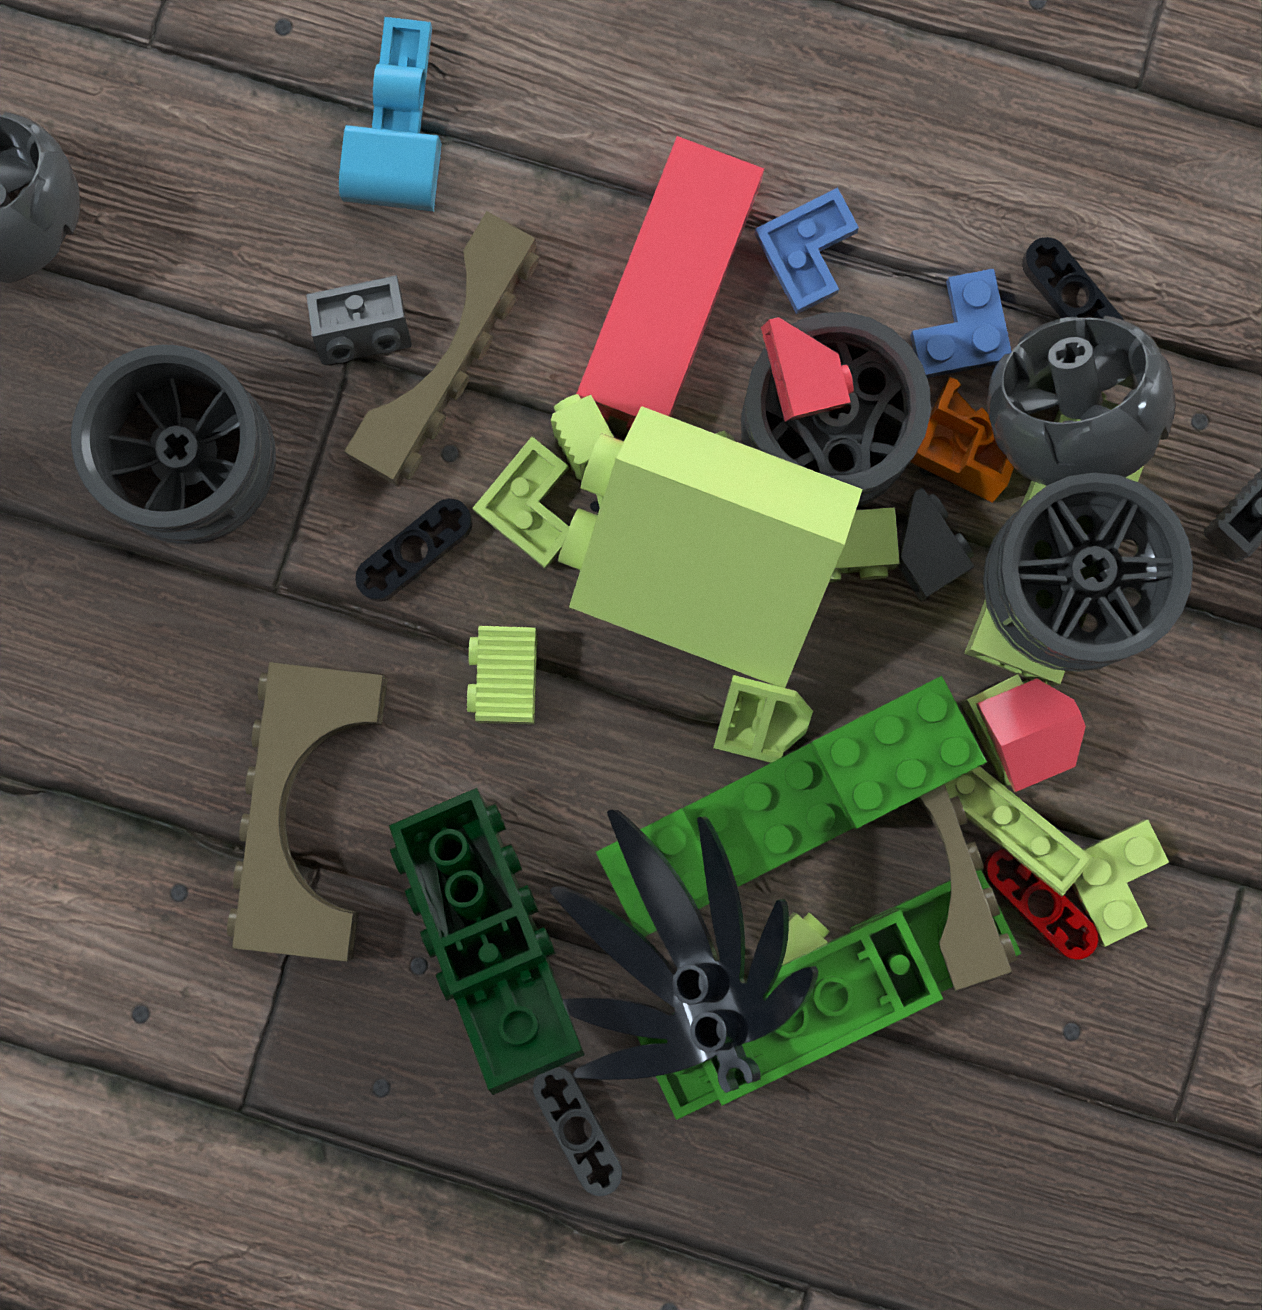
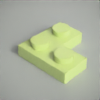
[472,437,569,569]
[1072,820,1169,947]

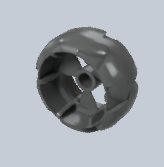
[0,112,80,283]
[987,316,1176,486]

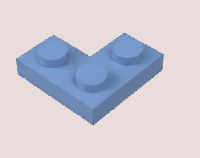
[754,188,859,315]
[910,269,1012,378]

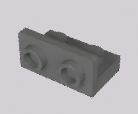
[306,275,412,365]

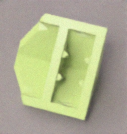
[713,675,813,763]

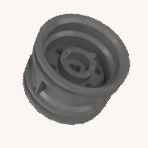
[983,472,1193,672]

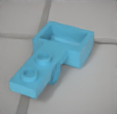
[339,17,442,212]

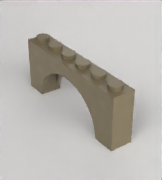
[227,662,388,962]

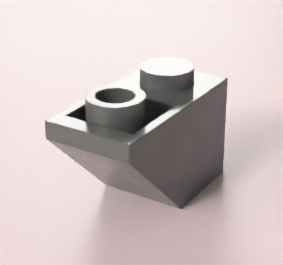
[897,487,975,602]

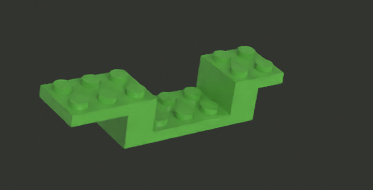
[596,676,987,937]
[637,870,1022,1120]

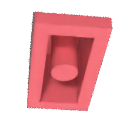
[761,317,854,422]

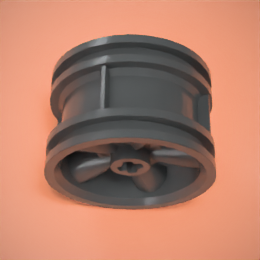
[71,345,276,544]

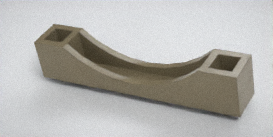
[344,211,540,487]
[859,711,1017,993]

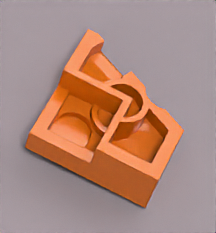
[911,377,1014,503]

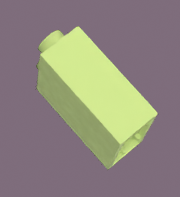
[558,406,863,688]

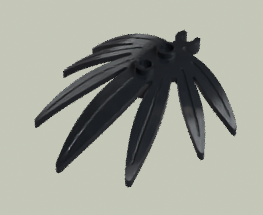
[550,810,819,1093]

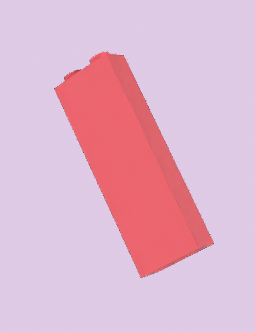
[576,136,764,430]

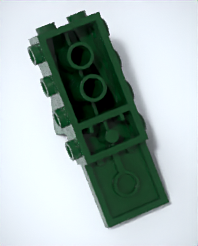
[389,788,585,1095]

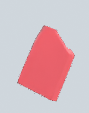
[976,678,1086,792]

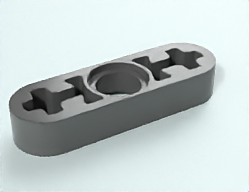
[533,1065,622,1196]

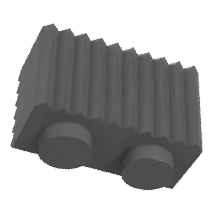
[1204,468,1262,563]

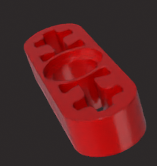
[984,848,1098,959]

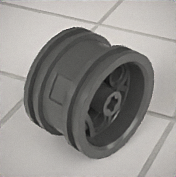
[741,312,931,507]

